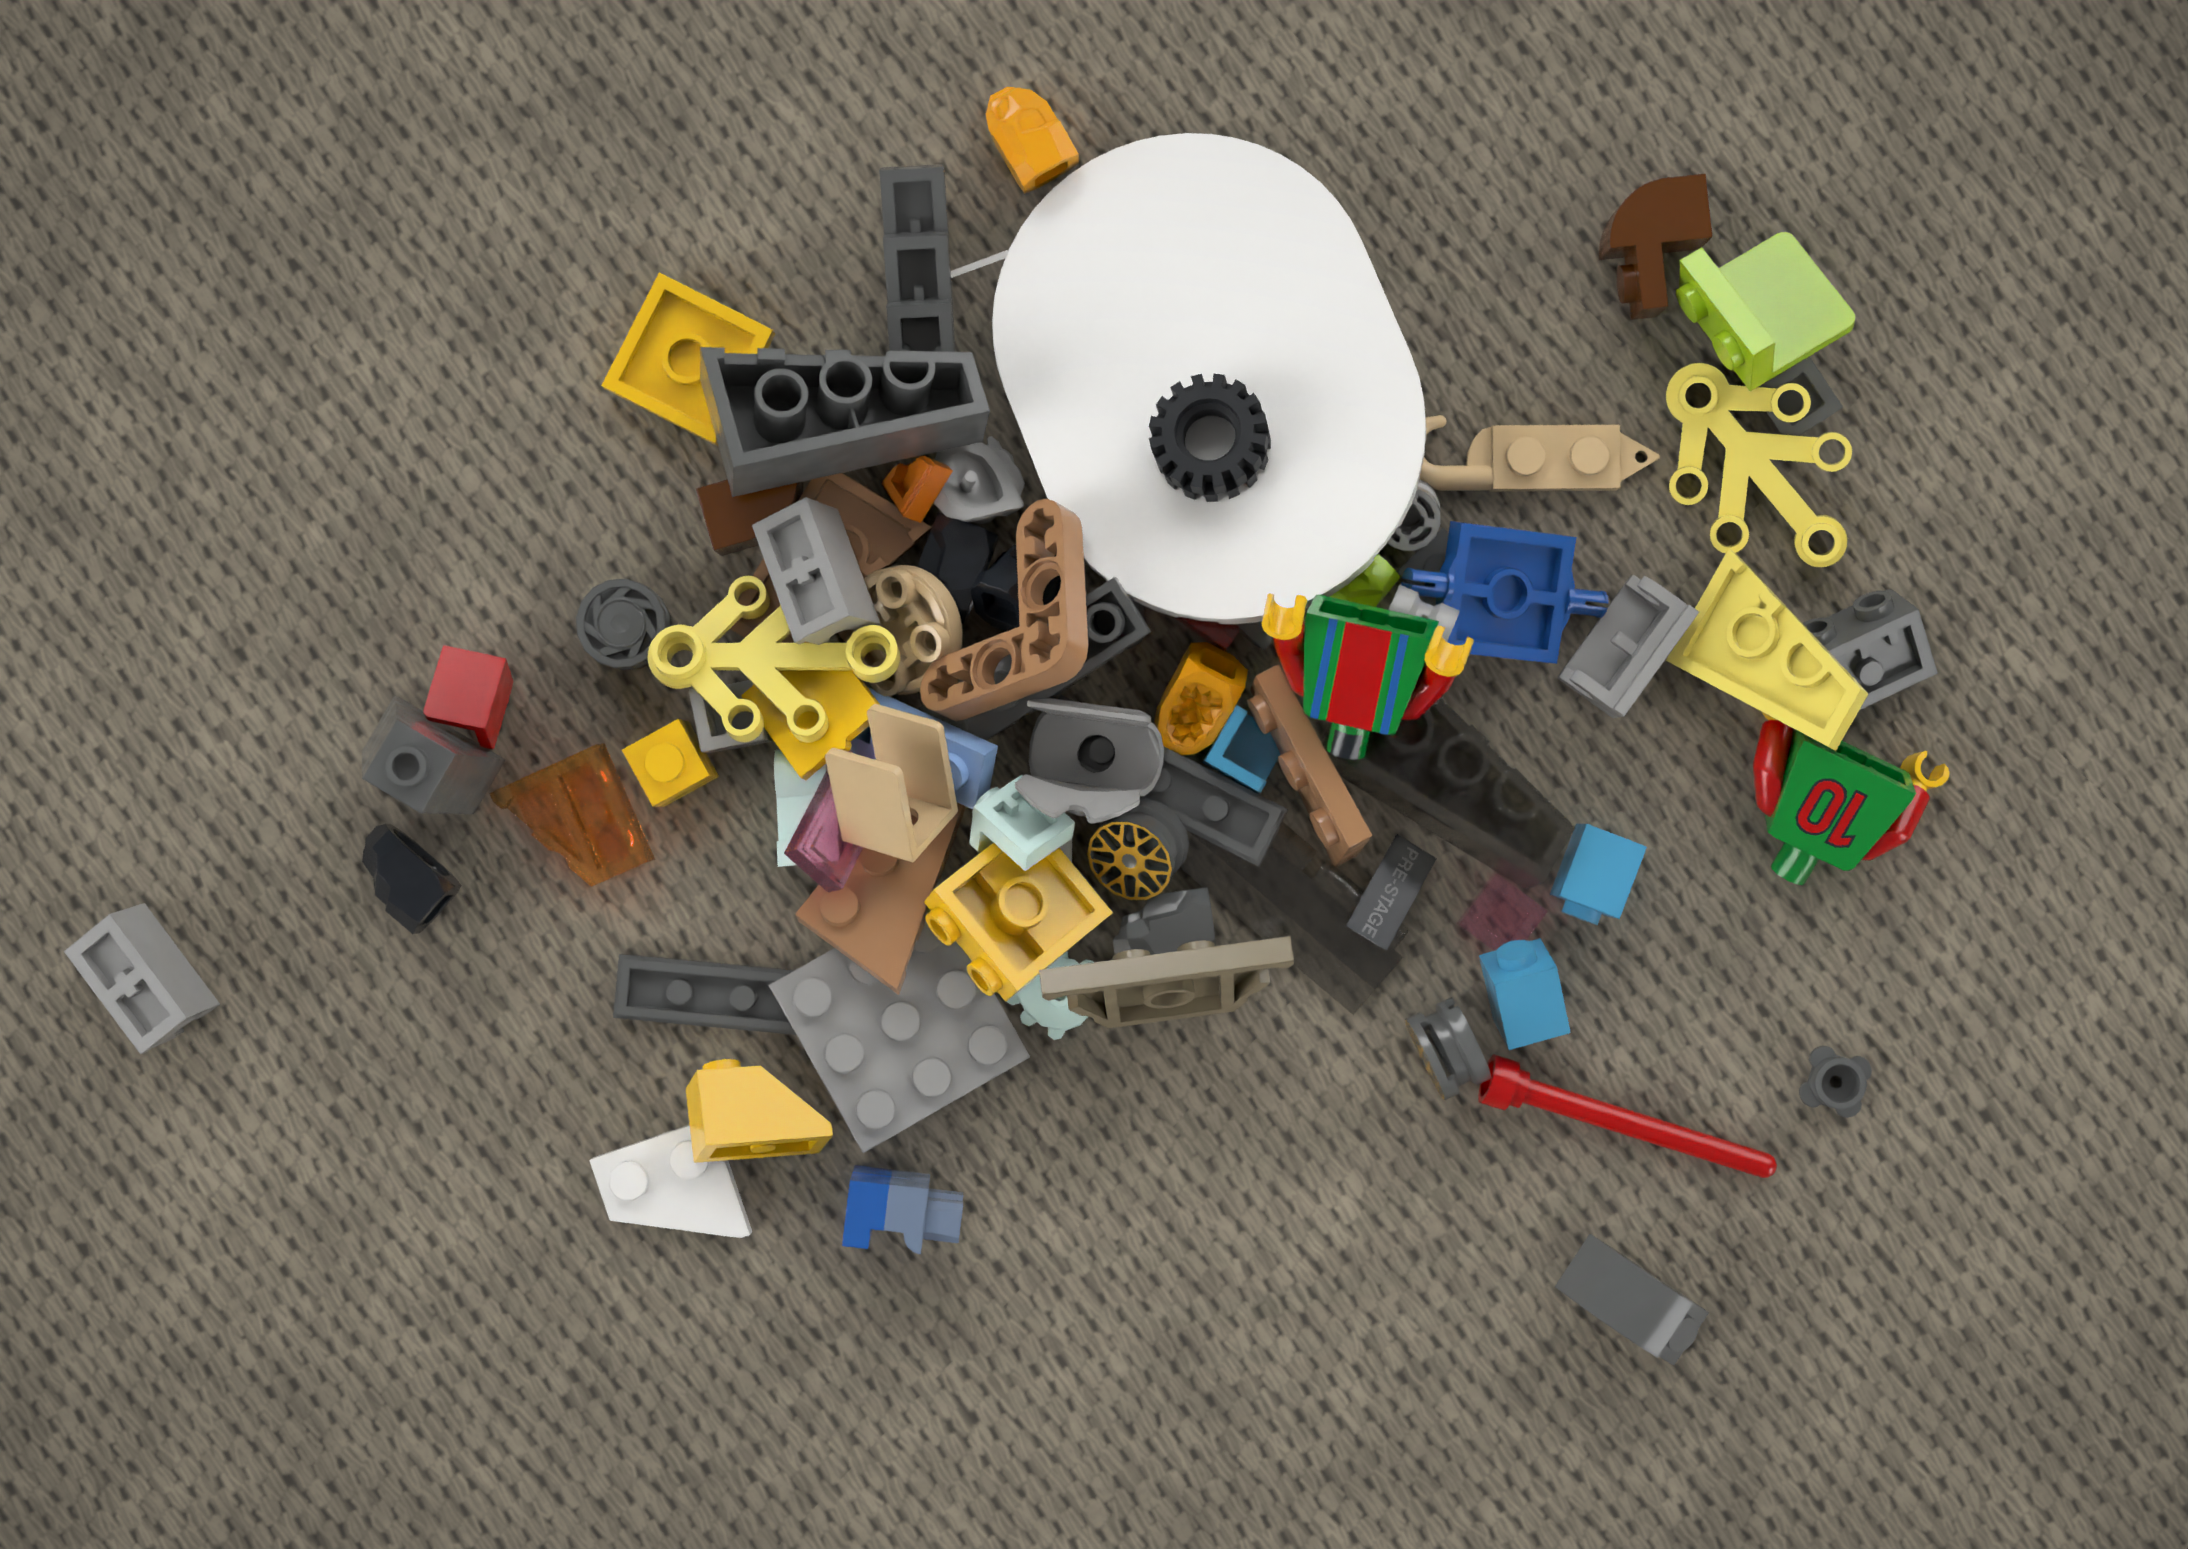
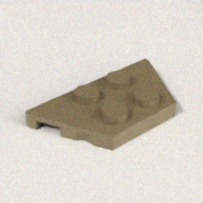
[1039,936,1294,1028]

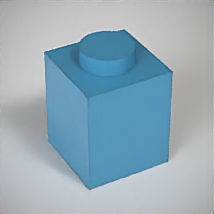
[1550,824,1647,925]
[1479,938,1571,1050]

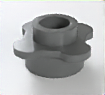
[1799,1046,1872,1118]

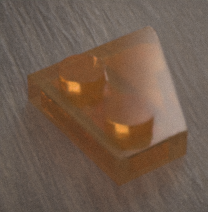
[489,743,655,887]

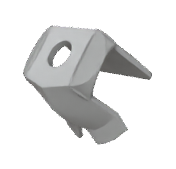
[1015,698,1164,823]

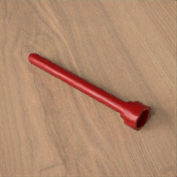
[1478,1054,1777,1178]

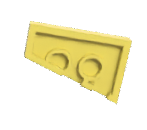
[1666,549,1868,751]

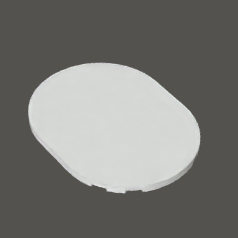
[992,133,1426,624]

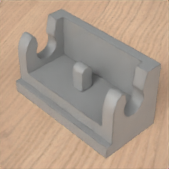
[752,497,881,645]
[1557,575,1699,718]
[64,903,220,1055]

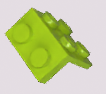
[1675,232,1855,391]

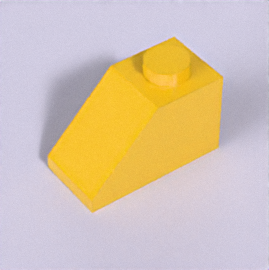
[686,1059,833,1163]

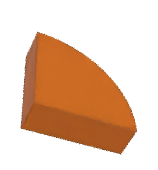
[882,456,953,523]

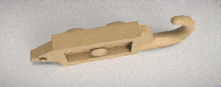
[1419,415,1660,492]

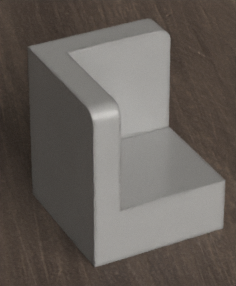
[689,680,773,754]

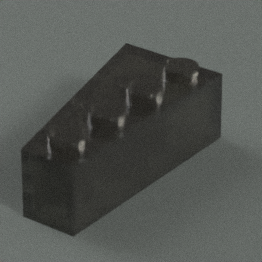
[1320,696,1576,890]

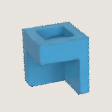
[1202,705,1281,794]

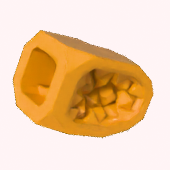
[986,87,1079,194]
[1154,642,1248,755]

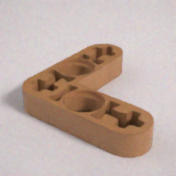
[920,499,1088,721]

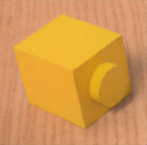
[622,719,719,807]

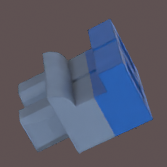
[842,1165,963,1255]

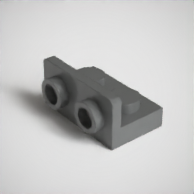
[1802,589,1938,709]

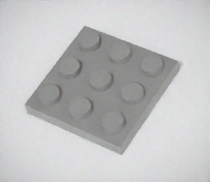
[769,908,1030,1153]

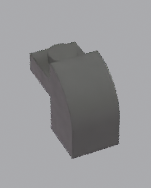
[1555,1234,1709,1365]

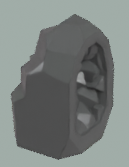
[1113,887,1216,955]

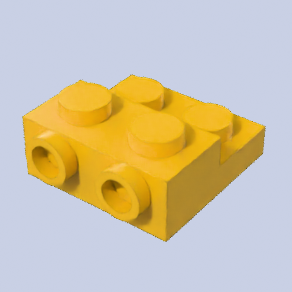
[924,843,1113,1002]

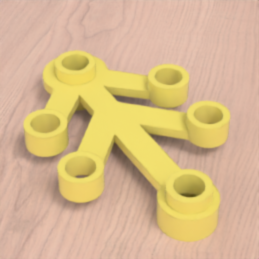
[1666,363,1852,567]
[648,575,900,742]

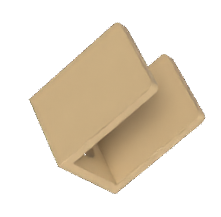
[825,704,958,862]

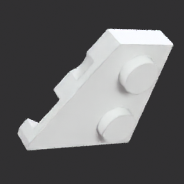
[589,1125,752,1238]

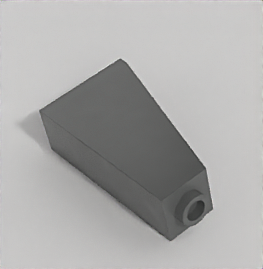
[362,696,506,814]

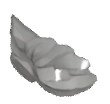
[934,436,1025,524]

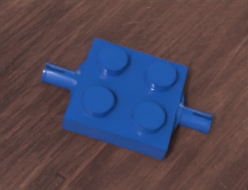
[1401,521,1609,664]

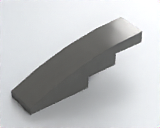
[879,164,955,352]

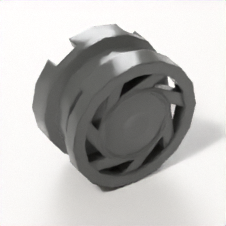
[576,579,672,670]

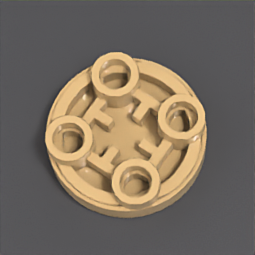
[838,565,962,696]

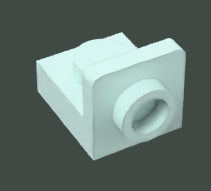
[969,775,1075,871]

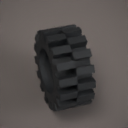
[1149,373,1271,502]

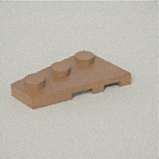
[1247,664,1373,868]

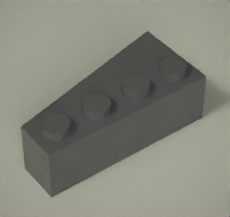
[700,347,990,497]

